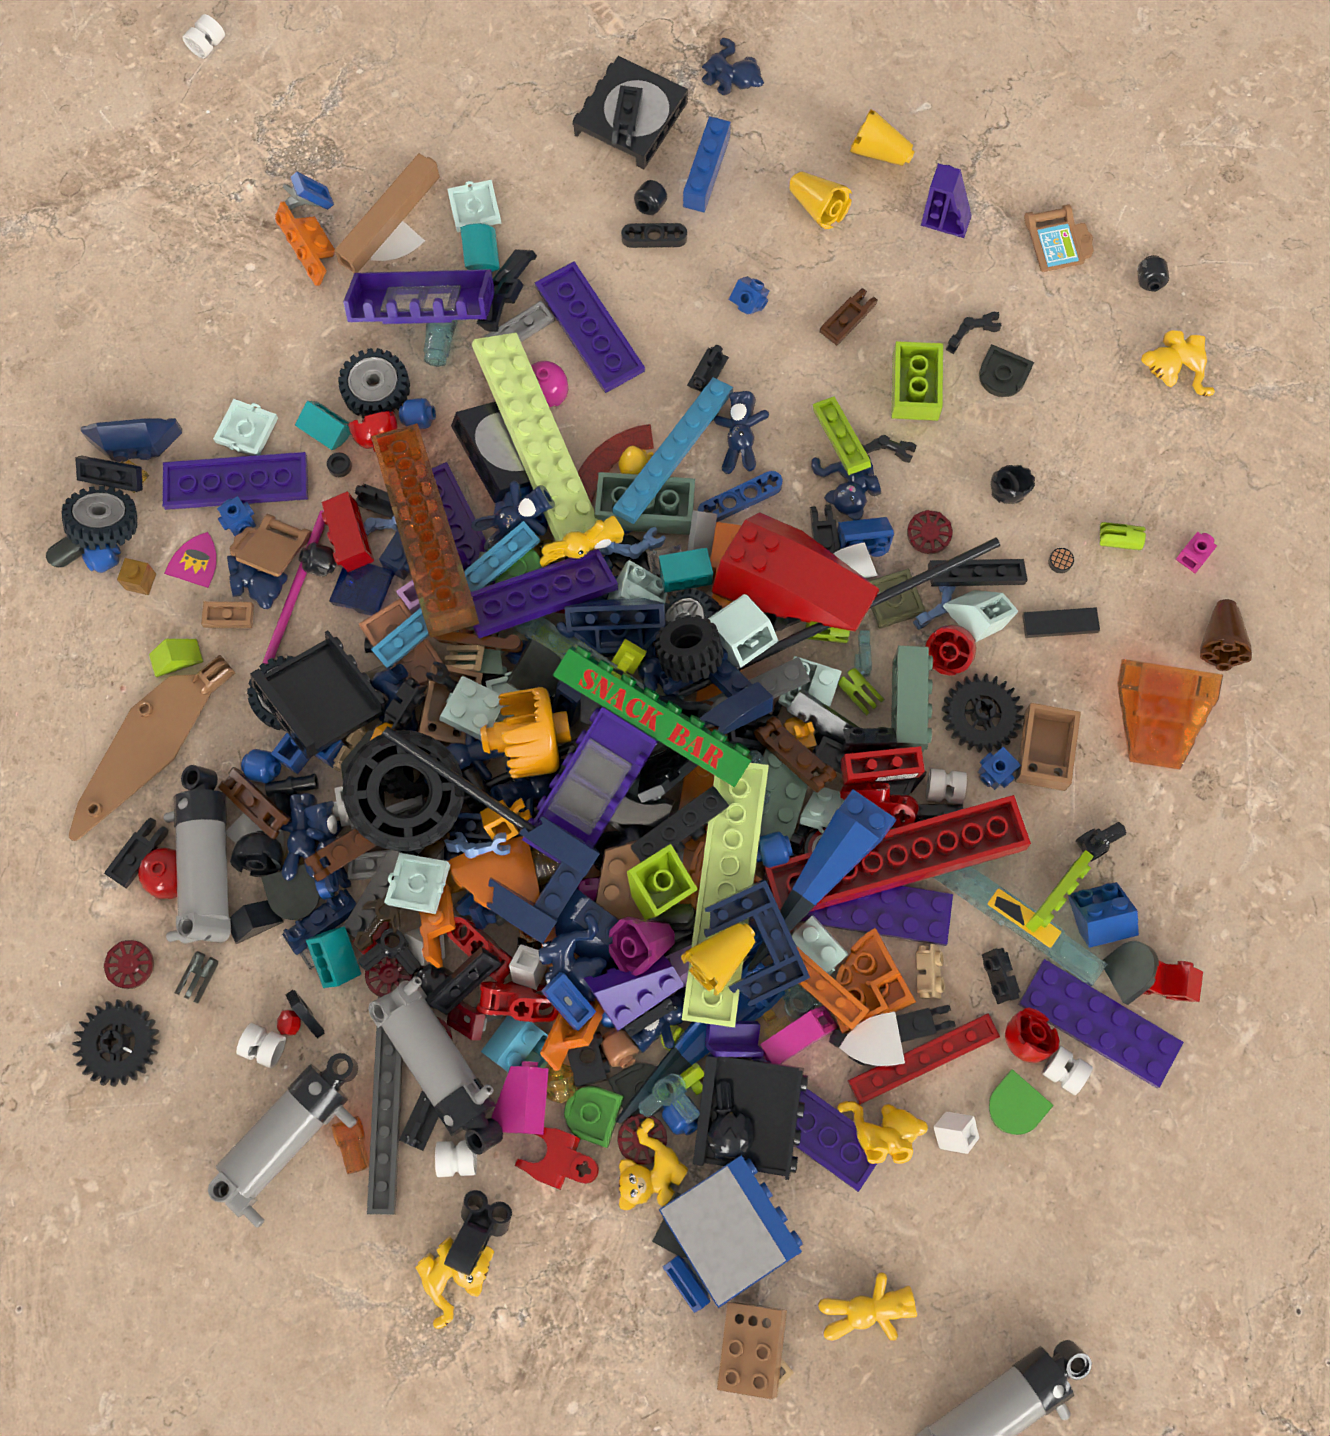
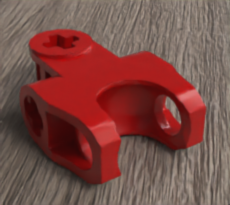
[840,782,919,828]
[447,917,513,984]
[476,981,559,1022]
[515,1127,599,1190]

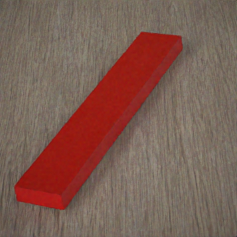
[847,1013,1000,1105]

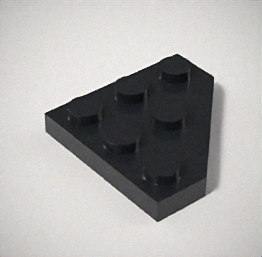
[637,749,698,803]

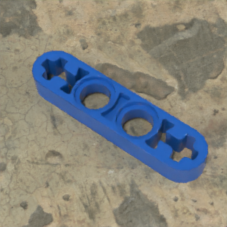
[698,471,783,522]

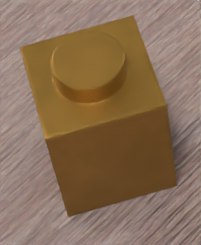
[117,558,156,596]

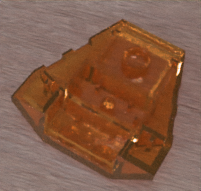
[1117,659,1223,770]

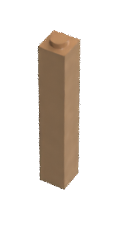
[334,153,440,273]

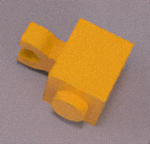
[783,717,817,752]
[480,798,532,844]

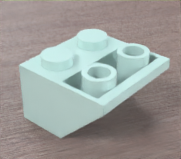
[607,560,667,603]
[943,590,1018,642]
[708,594,778,668]
[779,656,842,708]

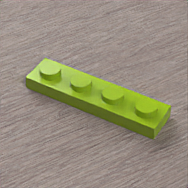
[813,396,871,475]
[1026,850,1094,933]

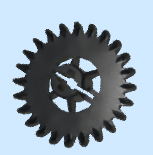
[942,673,1024,753]
[72,999,160,1087]

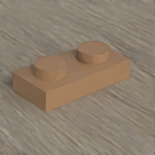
[201,601,254,628]

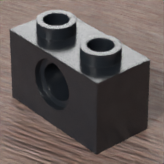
[567,1031,611,1088]

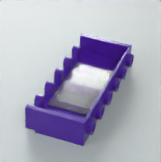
[343,269,495,324]
[522,707,658,864]

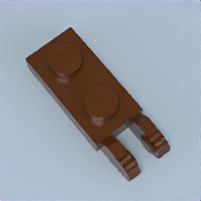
[819,288,878,346]

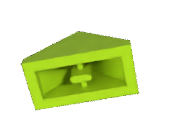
[149,639,204,678]

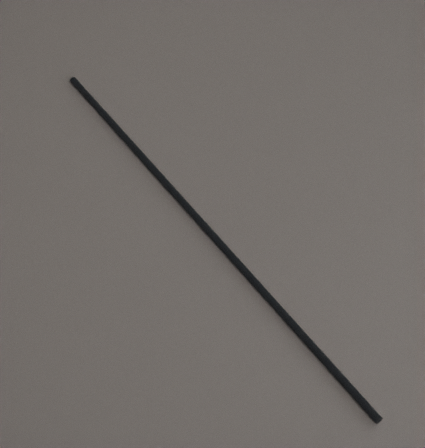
[463,537,1001,803]

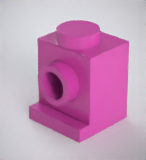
[1175,531,1217,574]

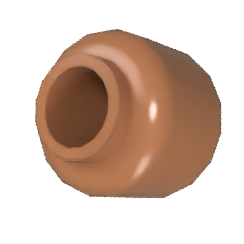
[600,1028,639,1069]

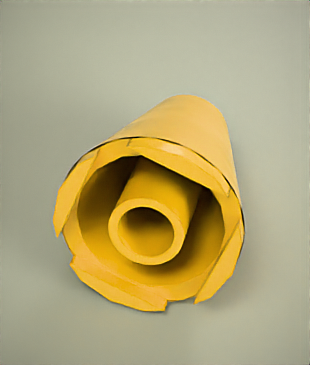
[849,109,915,166]
[789,171,852,229]
[681,923,755,996]

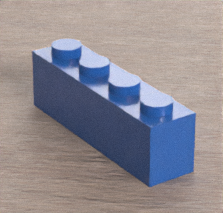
[683,116,731,213]

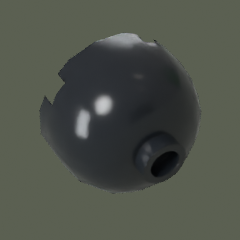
[230,830,284,877]

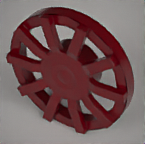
[907,510,953,554]
[104,940,154,989]
[365,957,414,997]
[617,1113,668,1165]

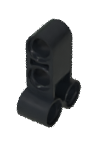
[444,1190,512,1276]

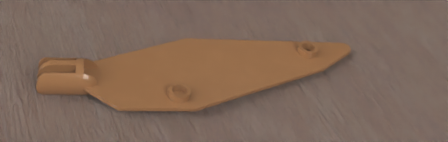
[69,655,236,841]

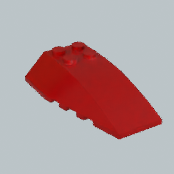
[712,512,879,632]

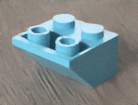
[481,1015,548,1072]

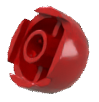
[348,411,398,452]
[925,624,977,676]
[138,848,177,899]
[1005,1008,1060,1063]

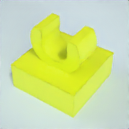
[611,639,647,674]
[675,1063,704,1095]

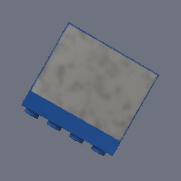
[659,1155,803,1308]

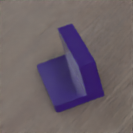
[705,1021,764,1057]

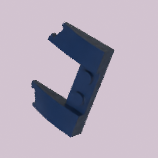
[661,647,773,734]
[487,816,600,943]
[704,879,810,1006]

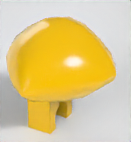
[619,446,654,475]

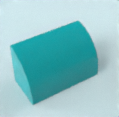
[460,223,500,272]
[295,401,351,450]
[659,548,713,593]
[306,926,362,988]

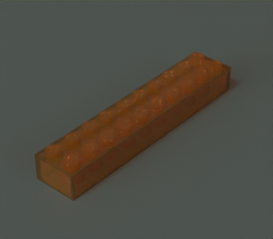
[371,423,479,638]

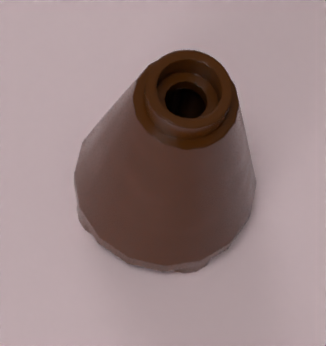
[1200,599,1252,671]

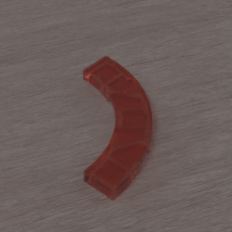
[578,424,654,505]

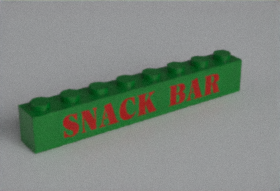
[553,645,752,787]

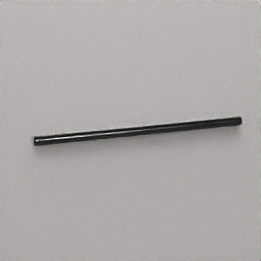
[381,726,536,832]

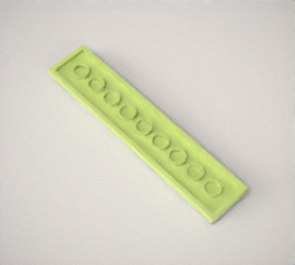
[471,332,598,541]
[682,763,769,1027]

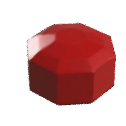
[277,1010,301,1036]

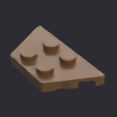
[595,840,644,920]

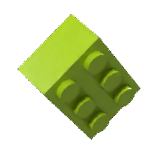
[891,341,943,421]

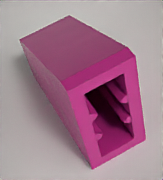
[760,1006,839,1064]
[491,1061,549,1135]

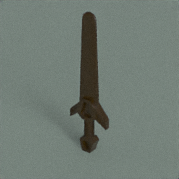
[353,832,450,951]

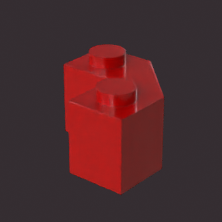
[1143,960,1203,1003]

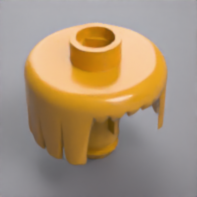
[480,687,571,779]

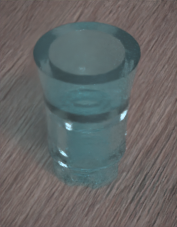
[423,320,458,367]

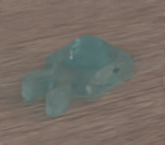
[854,630,872,677]

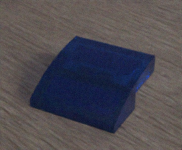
[329,563,395,615]

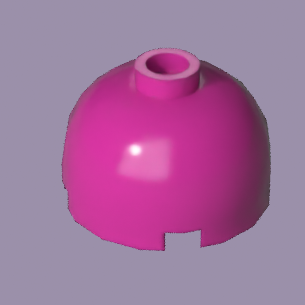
[531,361,569,407]

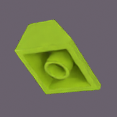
[627,844,698,919]

